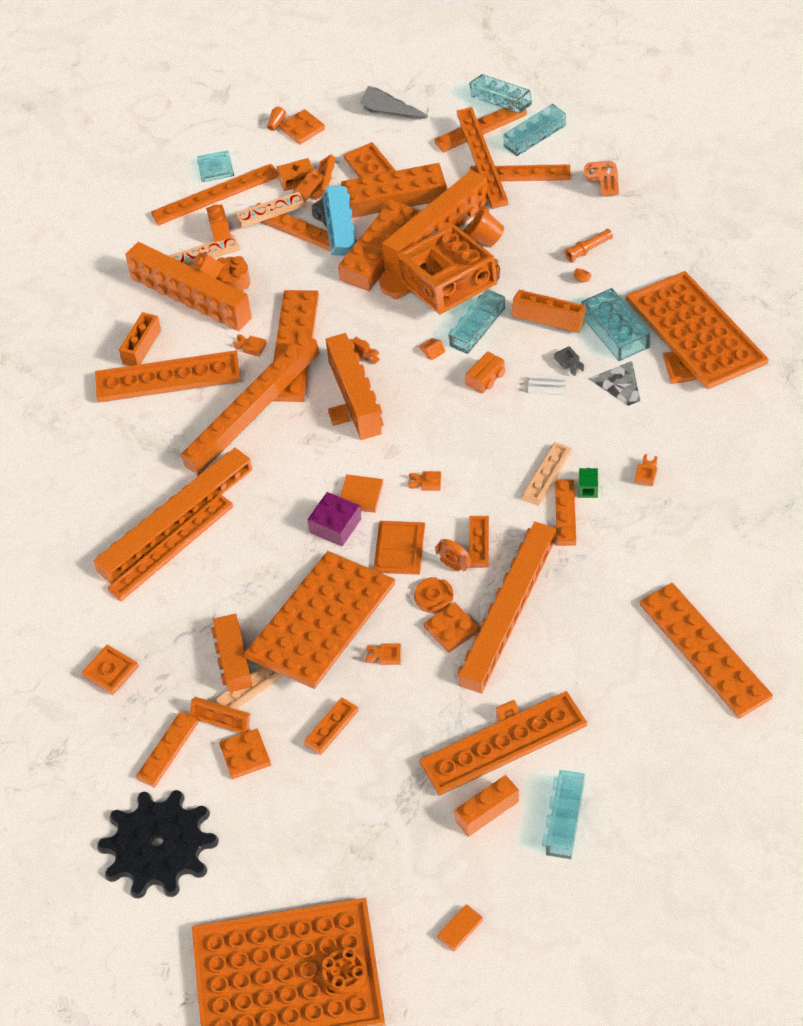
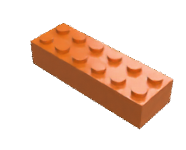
[341,163,447,218]
[338,200,420,291]
[325,333,384,440]

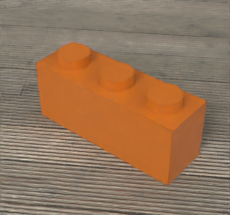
[119,312,161,366]
[454,774,519,837]

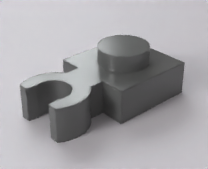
[554,346,584,376]

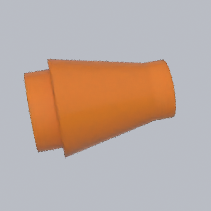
[266,106,286,131]

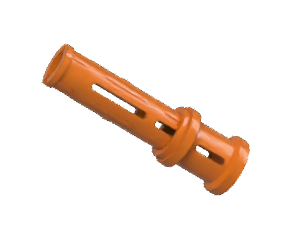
[564,229,613,263]

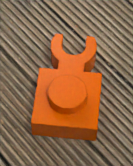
[233,334,267,357]
[352,337,380,364]
[634,454,657,486]
[408,471,442,491]
[366,643,401,665]

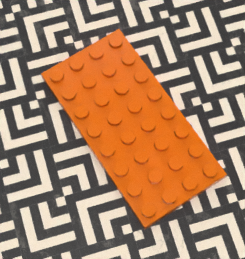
[626,271,769,390]
[244,551,395,689]

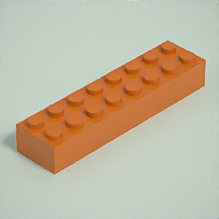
[382,170,488,275]
[125,241,252,331]

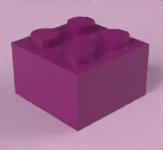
[307,492,362,547]

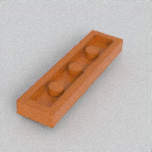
[555,479,576,546]
[136,711,198,788]

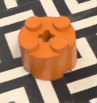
[216,256,250,292]

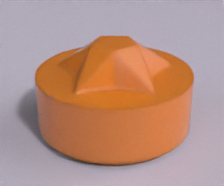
[573,268,591,282]

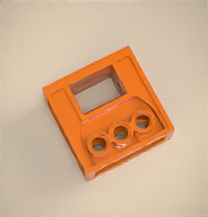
[396,224,497,315]

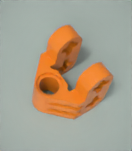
[583,161,619,196]

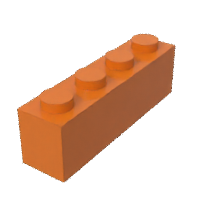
[512,289,586,333]
[211,613,253,692]

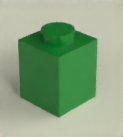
[579,468,598,498]

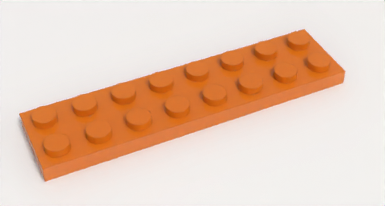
[273,290,319,402]
[95,350,241,402]
[640,582,773,719]
[419,691,587,796]

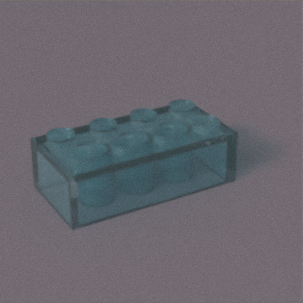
[581,288,650,361]

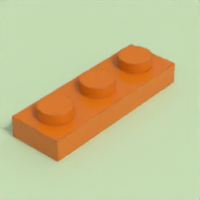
[311,154,335,200]
[469,516,489,568]
[190,696,251,734]
[304,697,358,755]

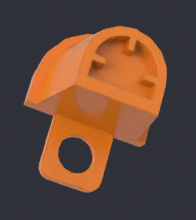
[463,207,504,248]

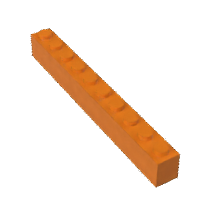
[180,332,320,475]
[93,447,252,584]
[457,521,556,694]

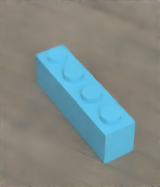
[322,186,357,255]

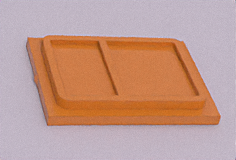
[373,521,425,575]

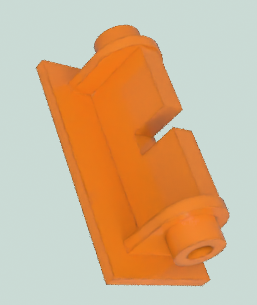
[293,167,325,202]

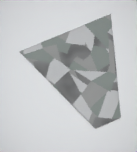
[588,361,640,406]

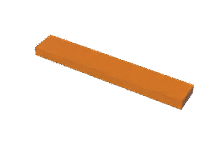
[470,164,570,182]

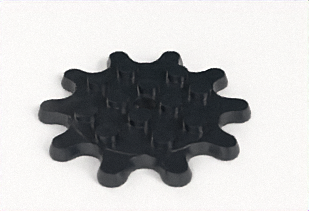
[97,790,219,899]

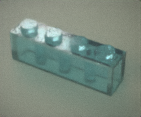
[469,74,532,113]
[503,104,566,156]
[448,289,505,354]
[542,769,585,859]

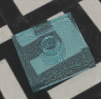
[196,150,234,182]

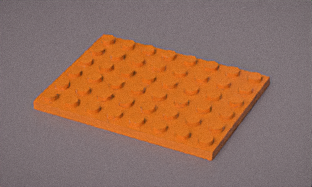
[192,898,386,1026]

